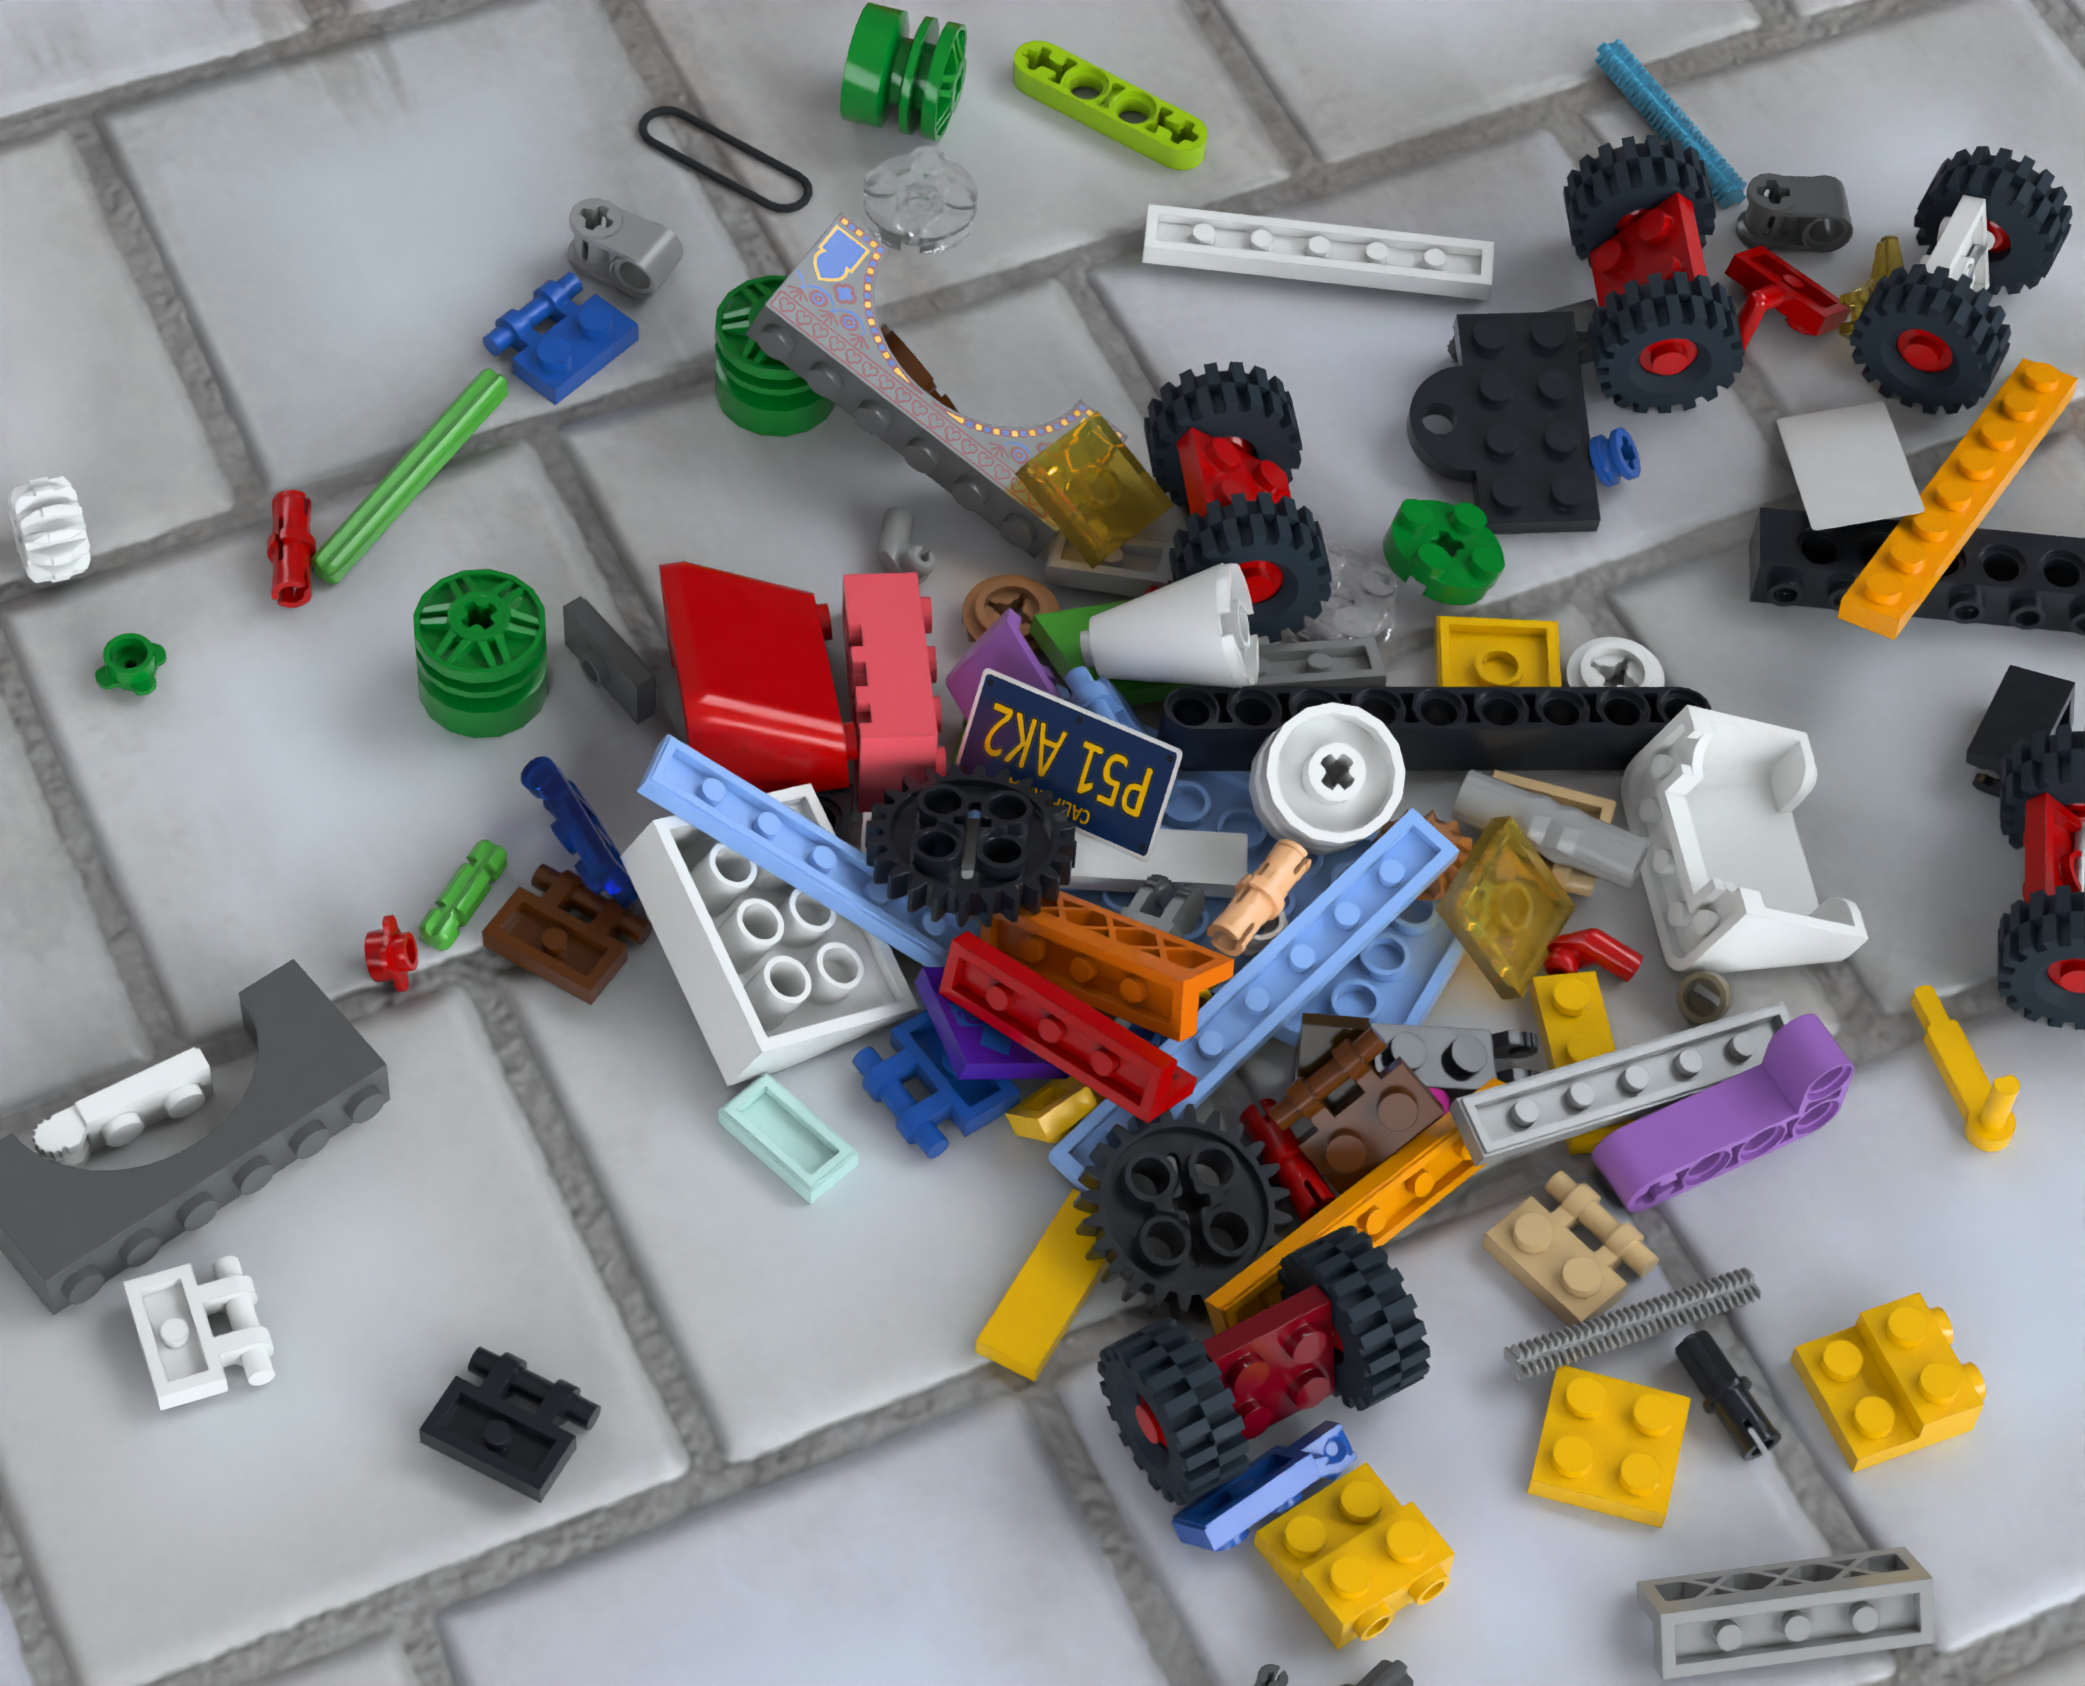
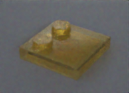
[1015,411,1174,569]
[1435,816,1576,1000]

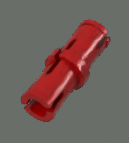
[267,490,316,608]
[1239,1098,1336,1224]

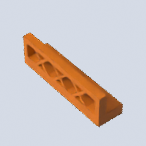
[980,890,1234,1042]

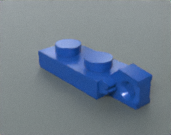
[1171,1420,1357,1552]

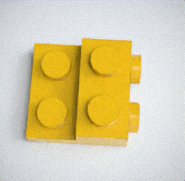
[1790,1292,1986,1473]
[1253,1462,1455,1650]

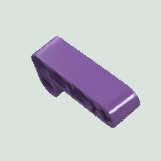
[1591,1013,1854,1213]

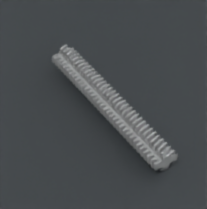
[1504,1267,1761,1382]

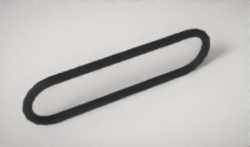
[639,106,812,213]

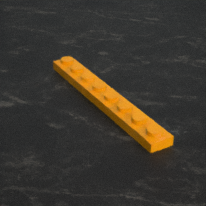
[1837,358,2078,640]

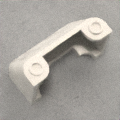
[1621,705,1868,974]

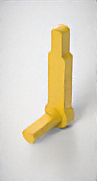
[1911,985,2020,1152]

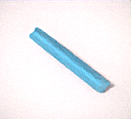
[1595,39,1747,209]

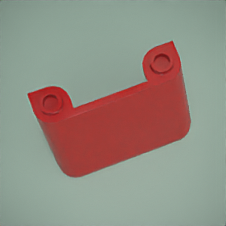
[659,561,859,793]

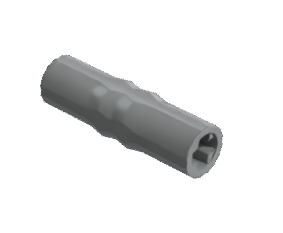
[1451,769,1650,890]

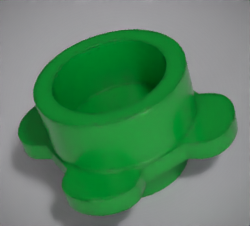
[95,633,167,696]

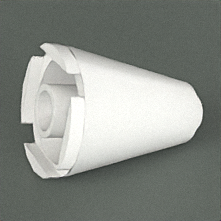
[1080,563,1259,688]

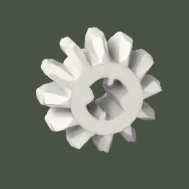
[8,476,91,583]

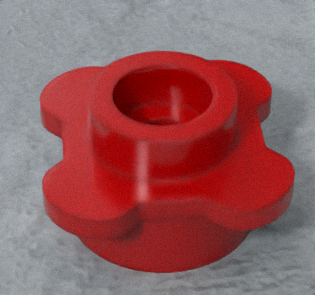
[364,915,418,992]

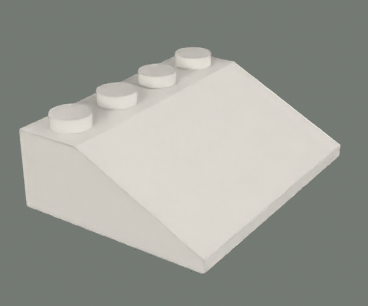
[620,783,920,1086]

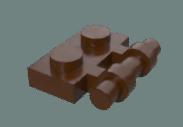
[482,864,653,1005]
[1268,1026,1444,1195]

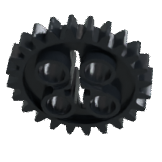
[865,764,1077,927]
[1073,1104,1293,1321]

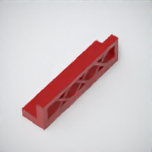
[938,931,1197,1123]

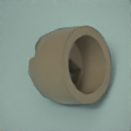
[1676,971,1733,1023]

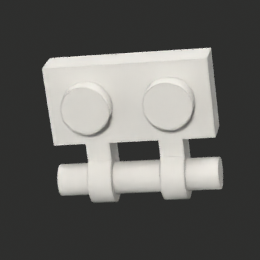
[123,1256,275,1411]

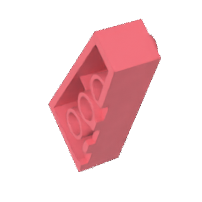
[842,572,946,813]

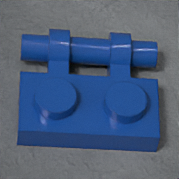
[483,272,639,405]
[852,1009,1020,1159]

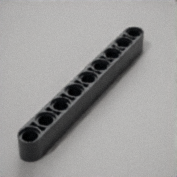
[1157,686,1711,771]

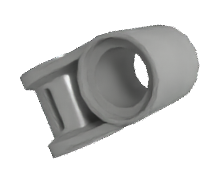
[568,198,684,300]

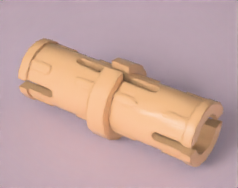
[1207,839,1312,956]

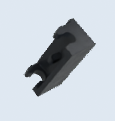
[1966,665,2075,798]

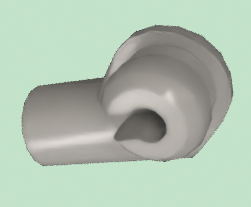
[876,507,935,584]

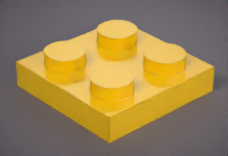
[1527,1365,1691,1528]

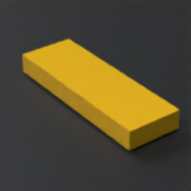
[975,1188,1109,1382]

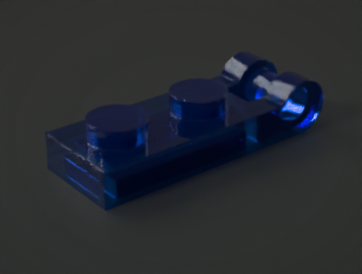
[520,756,639,908]

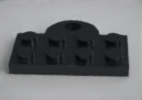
[1406,311,1601,534]

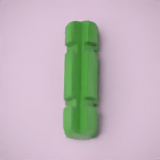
[419,839,507,951]

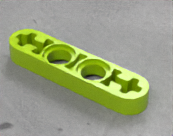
[1013,40,1208,170]

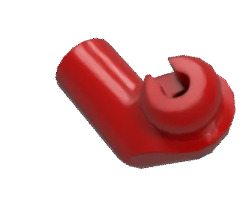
[1543,928,1643,982]

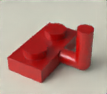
[1724,245,1852,352]

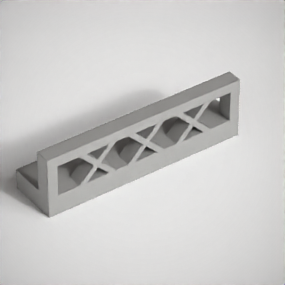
[1636,1546,1934,1680]

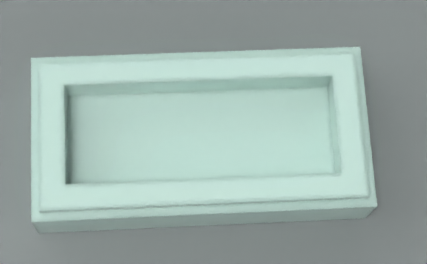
[718,1072,859,1205]

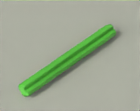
[311,368,508,584]

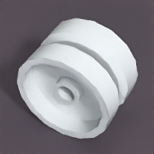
[1248,702,1406,855]

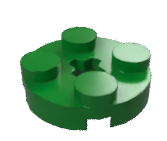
[1382,499,1505,605]

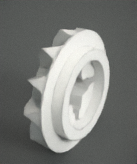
[1564,637,1665,687]

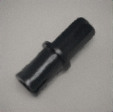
[1675,1330,1781,1461]

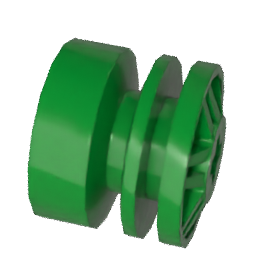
[840,3,967,141]
[715,275,836,437]
[413,569,549,738]

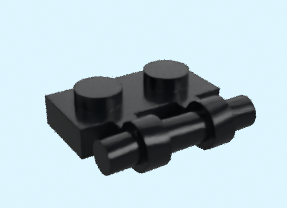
[419,1346,601,1503]

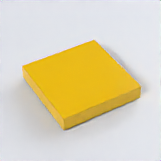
[1433,616,1562,687]

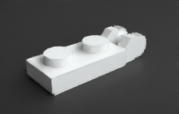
[32,1047,214,1169]

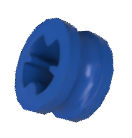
[1589,427,1641,487]

